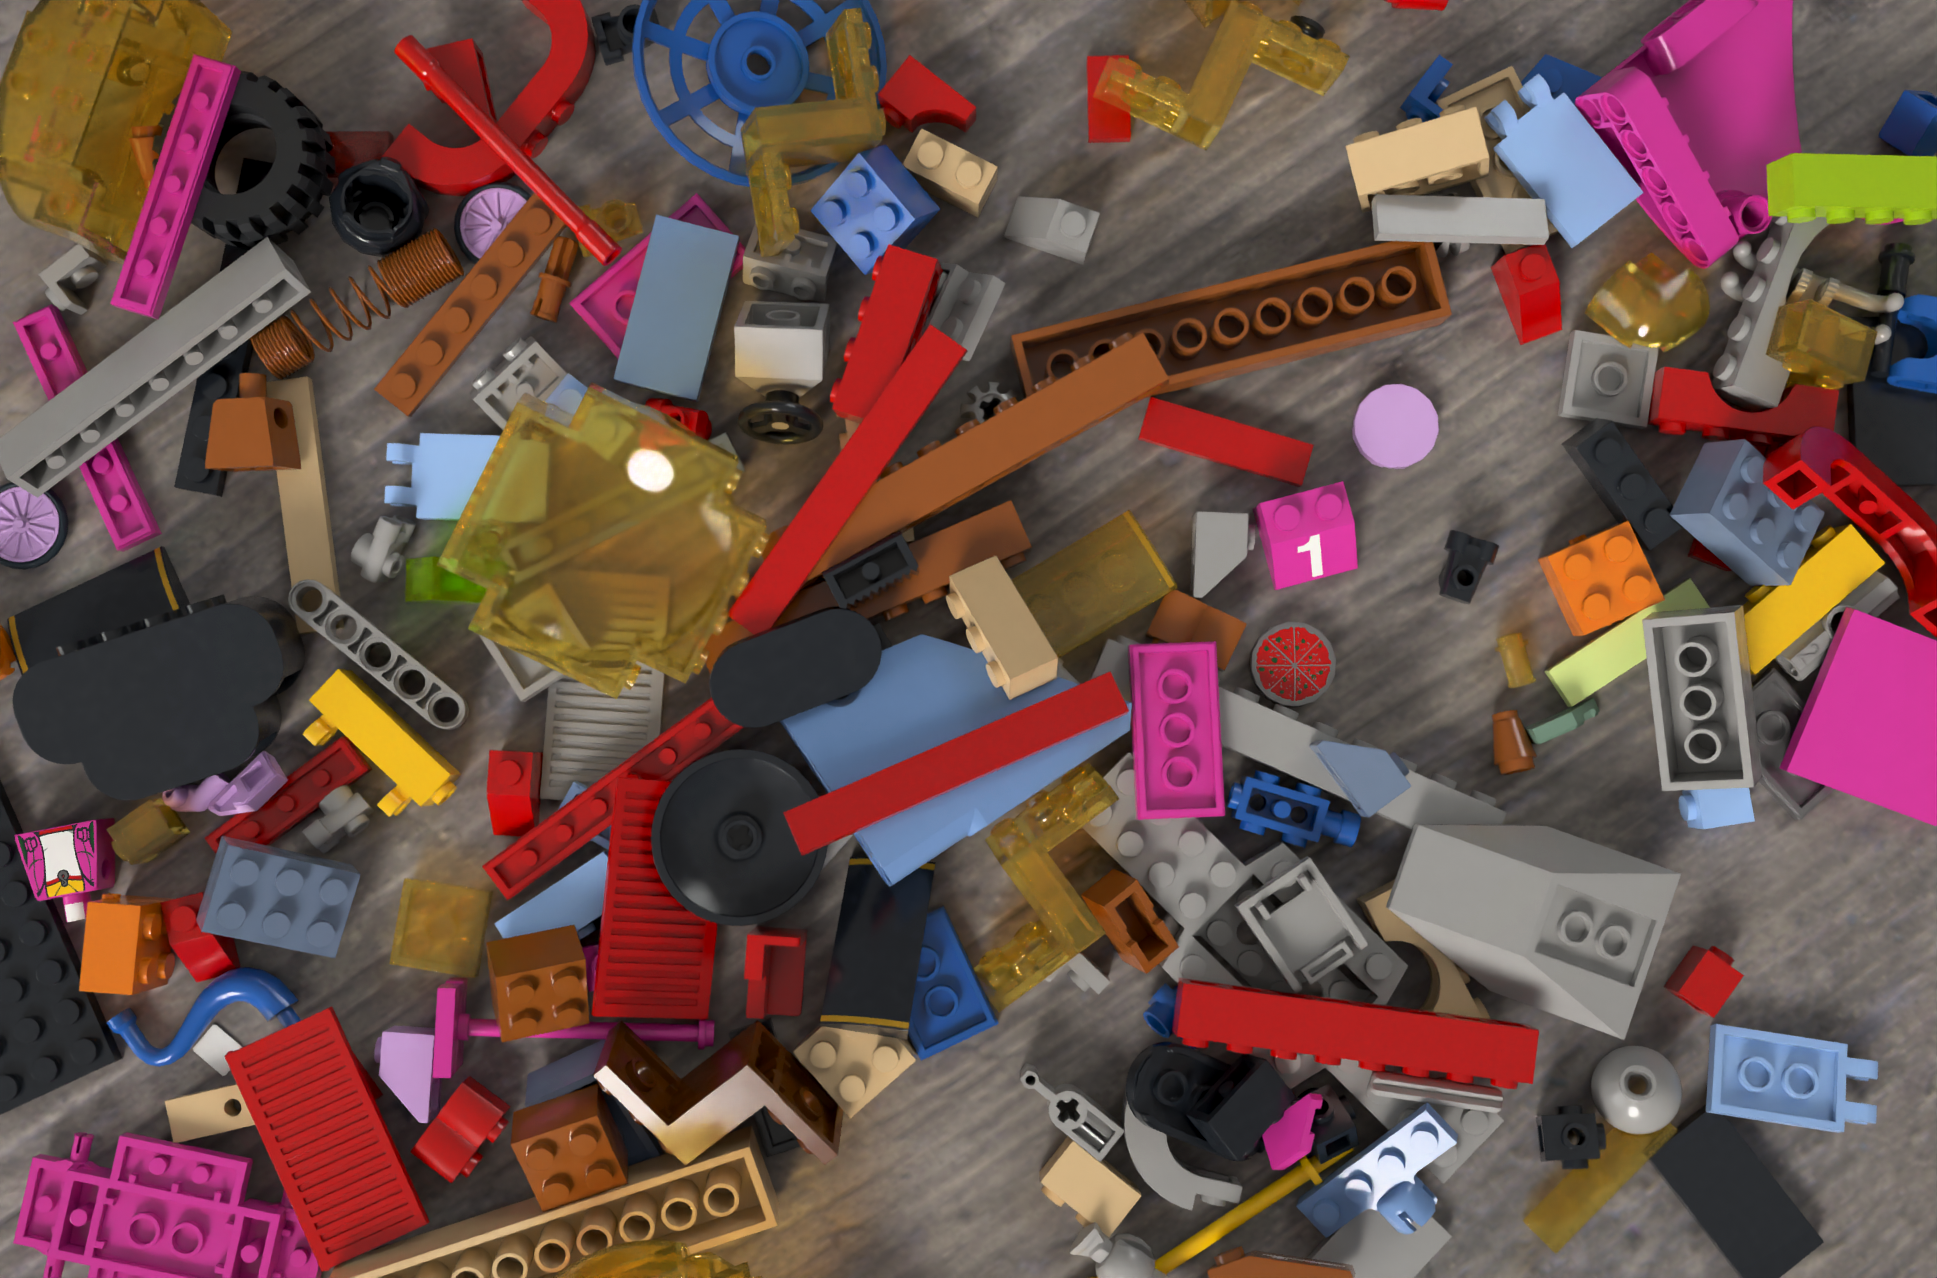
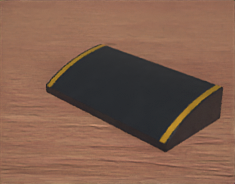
[7,546,191,675]
[820,857,936,1040]

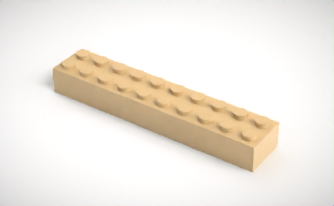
[329,1126,779,1278]

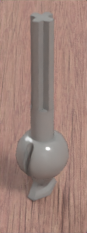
[1069,1222,1170,1278]

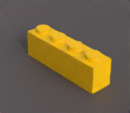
[1743,524,1885,675]

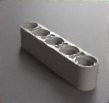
[288,579,470,730]

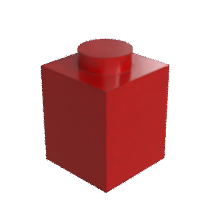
[1664,945,1744,1018]

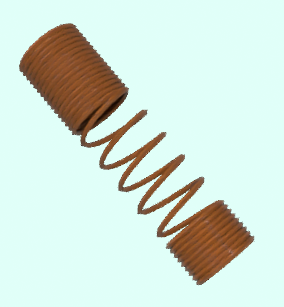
[250,227,465,380]

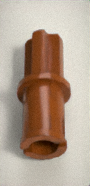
[530,236,578,323]

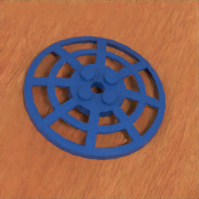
[632,0,887,189]

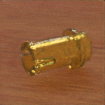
[1494,632,1536,688]

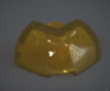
[1585,252,1710,352]

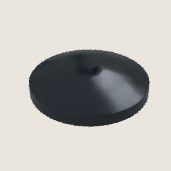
[651,749,828,926]

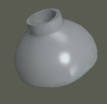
[1591,1046,1682,1134]

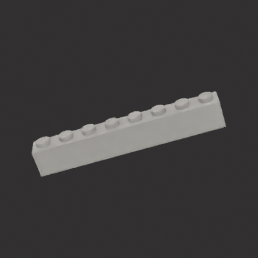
[0,237,311,498]

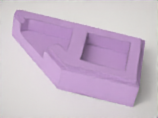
[207,751,288,816]

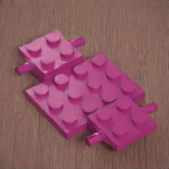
[13,1132,322,1278]

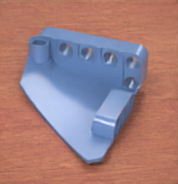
[780,634,1132,886]

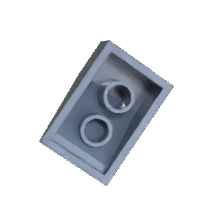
[525,1040,664,1166]

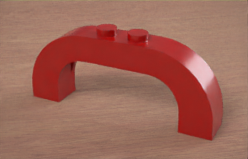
[382,0,596,196]
[1763,427,1937,638]

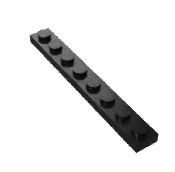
[174,158,273,497]

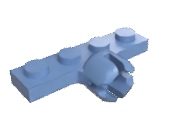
[1296,1102,1458,1238]

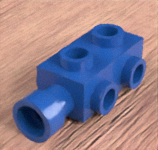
[1227,770,1361,848]

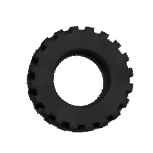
[152,71,336,249]

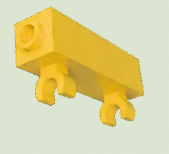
[302,669,461,817]

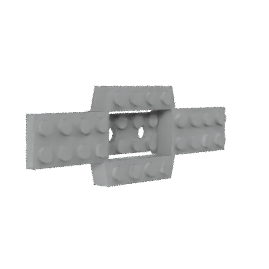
[1068,752,1504,1184]

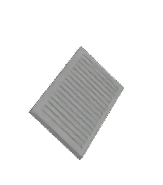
[540,570,673,800]

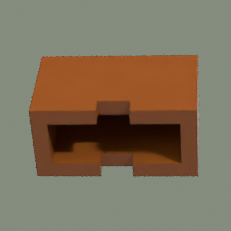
[1081,869,1179,974]

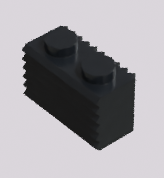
[821,531,920,610]

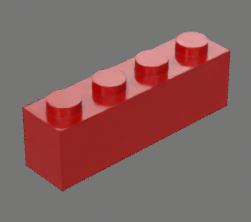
[830,244,943,424]

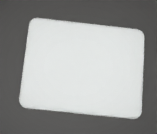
[193,1024,242,1076]

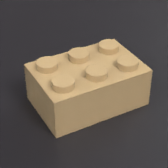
[1346,105,1490,213]

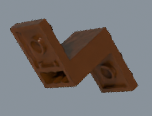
[593,1020,844,1166]

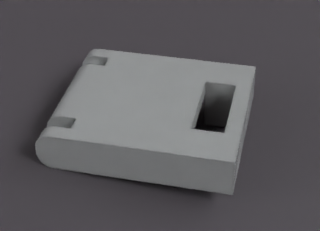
[1235,856,1368,994]

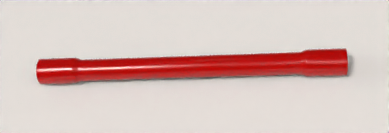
[394,35,622,266]

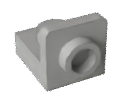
[39,243,107,315]
[1042,941,1110,995]

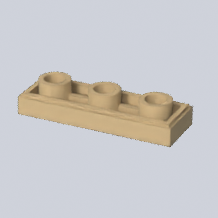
[165,1083,255,1143]

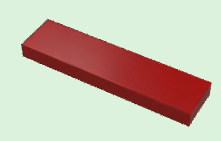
[1138,397,1314,487]
[205,736,372,854]

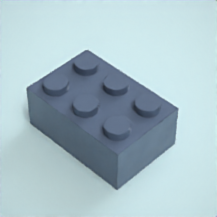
[1670,439,1825,586]
[196,836,361,958]

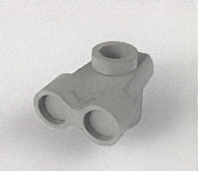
[351,515,416,583]
[302,785,374,854]

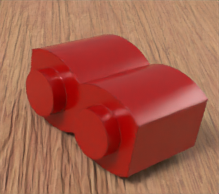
[410,1076,511,1183]

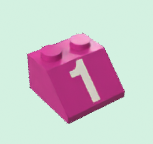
[1253,481,1358,590]

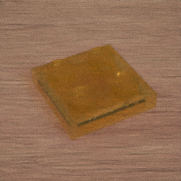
[389,877,493,978]

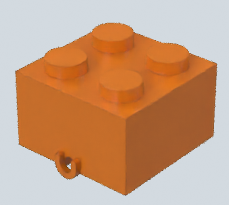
[1538,521,1665,636]
[79,893,175,995]

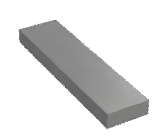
[1371,194,1549,245]

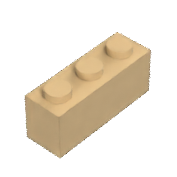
[946,556,1058,700]

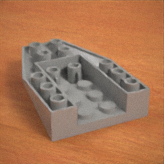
[1386,824,1681,1040]

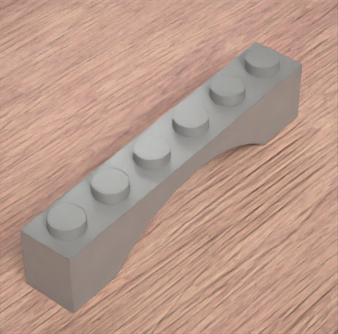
[1712,151,1829,413]

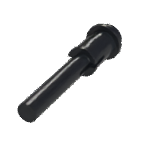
[1871,243,1915,378]

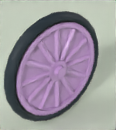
[454,181,531,264]
[0,482,68,570]

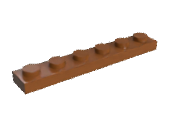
[374,193,567,417]

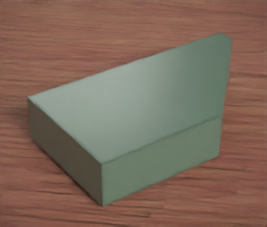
[1524,698,1600,744]

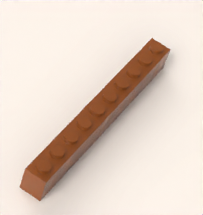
[758,332,1169,590]

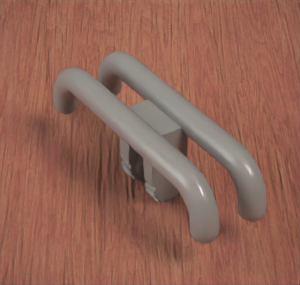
[1720,240,1904,344]

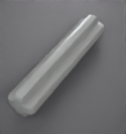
[1370,1071,1503,1113]

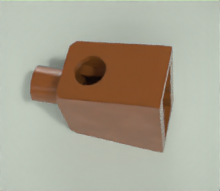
[205,373,301,472]

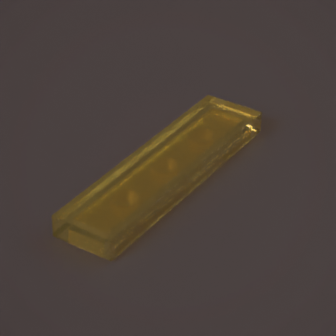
[1523,1123,1678,1255]

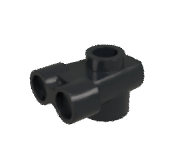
[591,4,660,66]
[1438,530,1499,604]

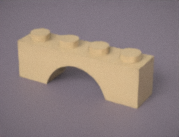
[1357,879,1490,1019]

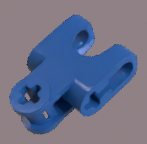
[1887,294,1937,394]

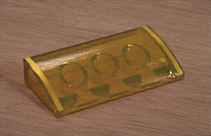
[1011,510,1178,659]

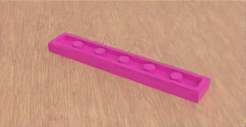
[110,54,241,320]
[13,304,162,552]

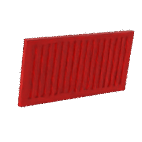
[592,777,718,1021]
[224,1006,430,1272]

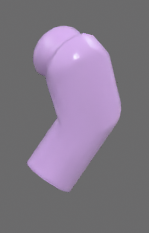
[162,773,231,812]

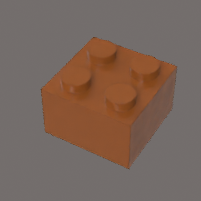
[486,925,589,1042]
[511,1084,628,1212]

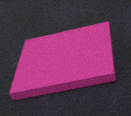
[1779,607,1937,826]

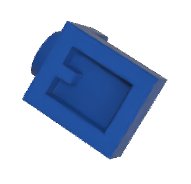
[1400,55,1453,122]

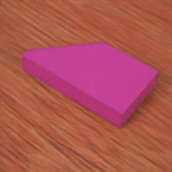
[1262,1093,1323,1170]

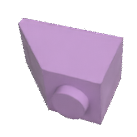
[374,1026,442,1123]

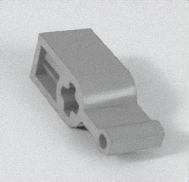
[1019,1063,1125,1162]

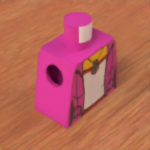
[15,818,115,922]

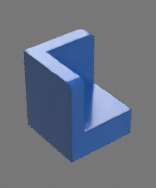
[1879,90,1937,156]

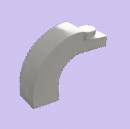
[1121,1088,1243,1211]

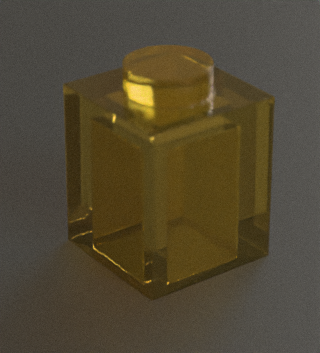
[106,799,190,865]

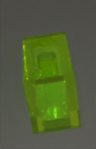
[405,556,509,605]

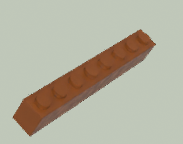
[694,500,1032,673]

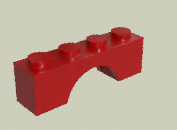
[1647,367,1839,446]

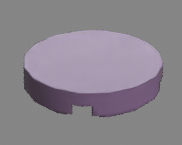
[1352,384,1439,469]

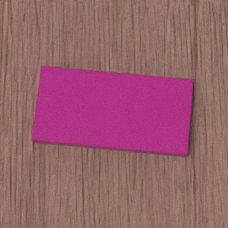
[569,193,746,359]
[1128,641,1225,820]

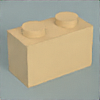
[903,128,998,217]
[1039,1136,1142,1237]

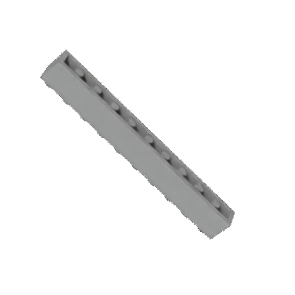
[1088,635,1507,830]

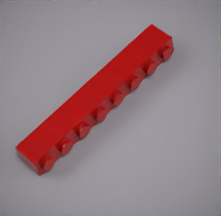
[1172,978,1539,1089]

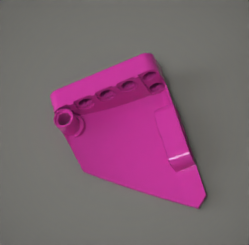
[1575,0,1802,269]

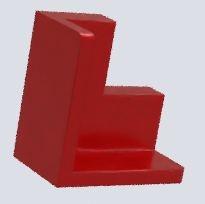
[744,926,808,1019]

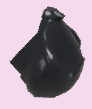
[329,157,430,257]

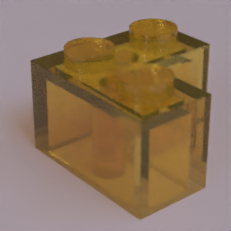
[1766,299,1878,389]

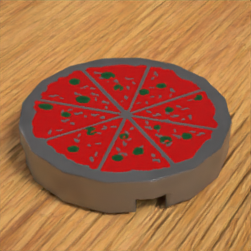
[1249,622,1336,706]

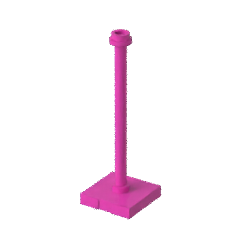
[432,977,715,1078]

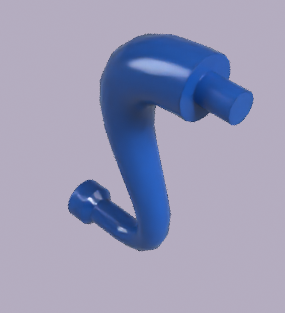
[107,967,301,1067]

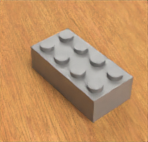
[1642,605,1762,791]

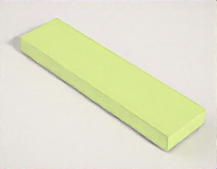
[1544,578,1710,707]

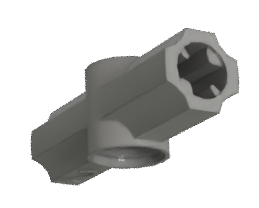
[1776,571,1900,681]

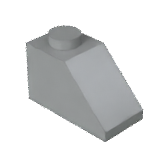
[1004,196,1100,265]
[1189,511,1255,600]

